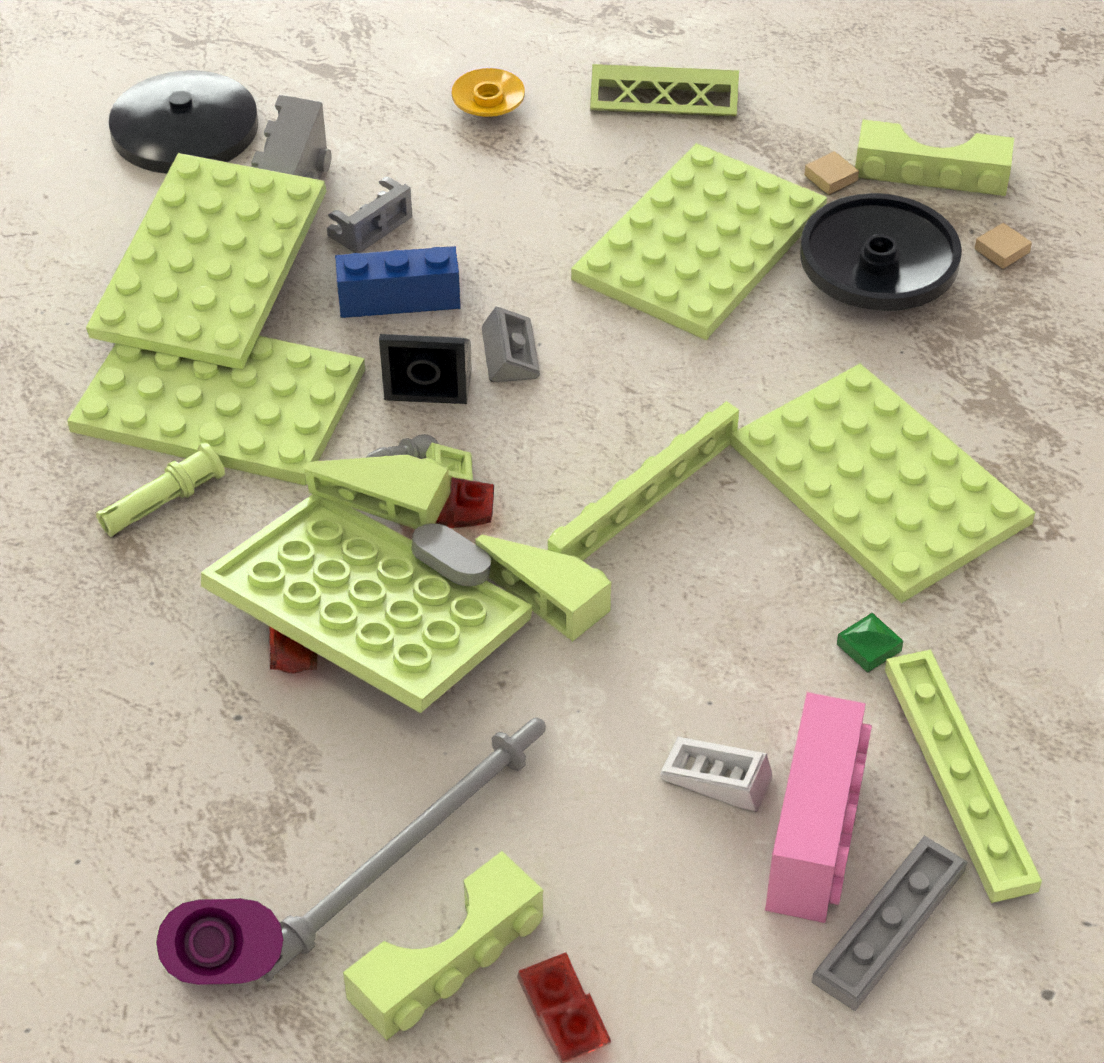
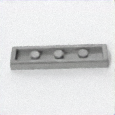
[812,835,967,1011]

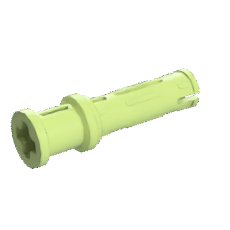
[96,443,225,537]

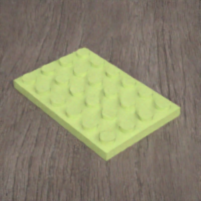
[571,143,827,340]
[86,153,326,370]
[67,336,365,486]
[730,363,1035,603]
[201,494,533,713]

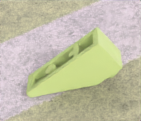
[304,455,451,529]
[475,534,611,642]

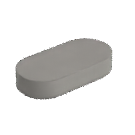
[411,524,491,586]

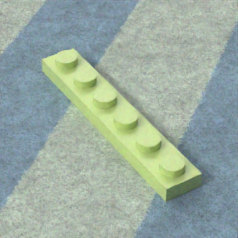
[547,401,739,561]
[885,649,1042,903]

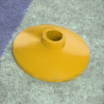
[452,68,525,117]

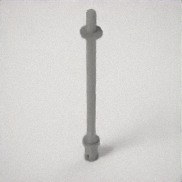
[261,718,546,981]

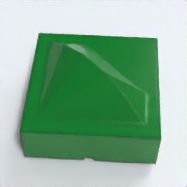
[837,613,904,673]

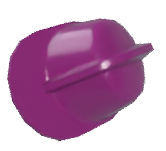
[156,898,284,985]

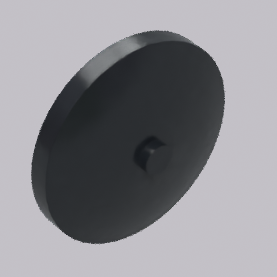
[109,70,258,174]
[800,193,962,311]

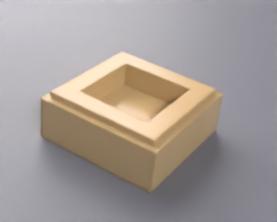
[804,151,859,195]
[974,222,1032,269]

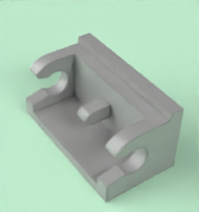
[327,177,413,253]

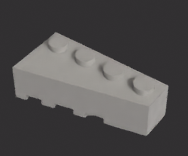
[251,95,332,180]

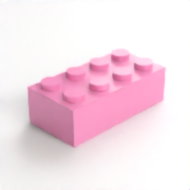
[765,692,872,923]

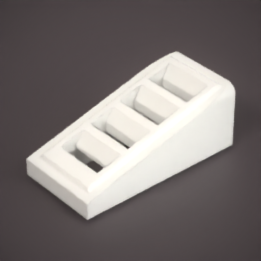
[660,737,772,812]

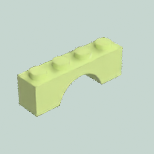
[855,119,1014,196]
[343,851,543,1040]

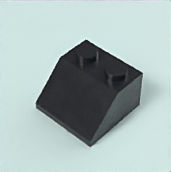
[379,334,472,404]

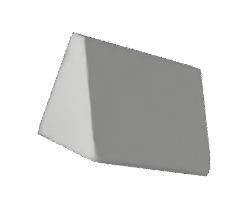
[482,306,540,382]

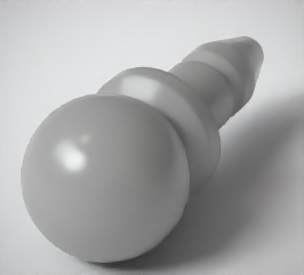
[366,434,439,459]

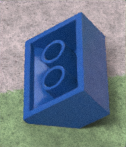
[335,246,461,318]

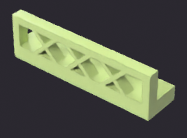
[590,64,739,116]

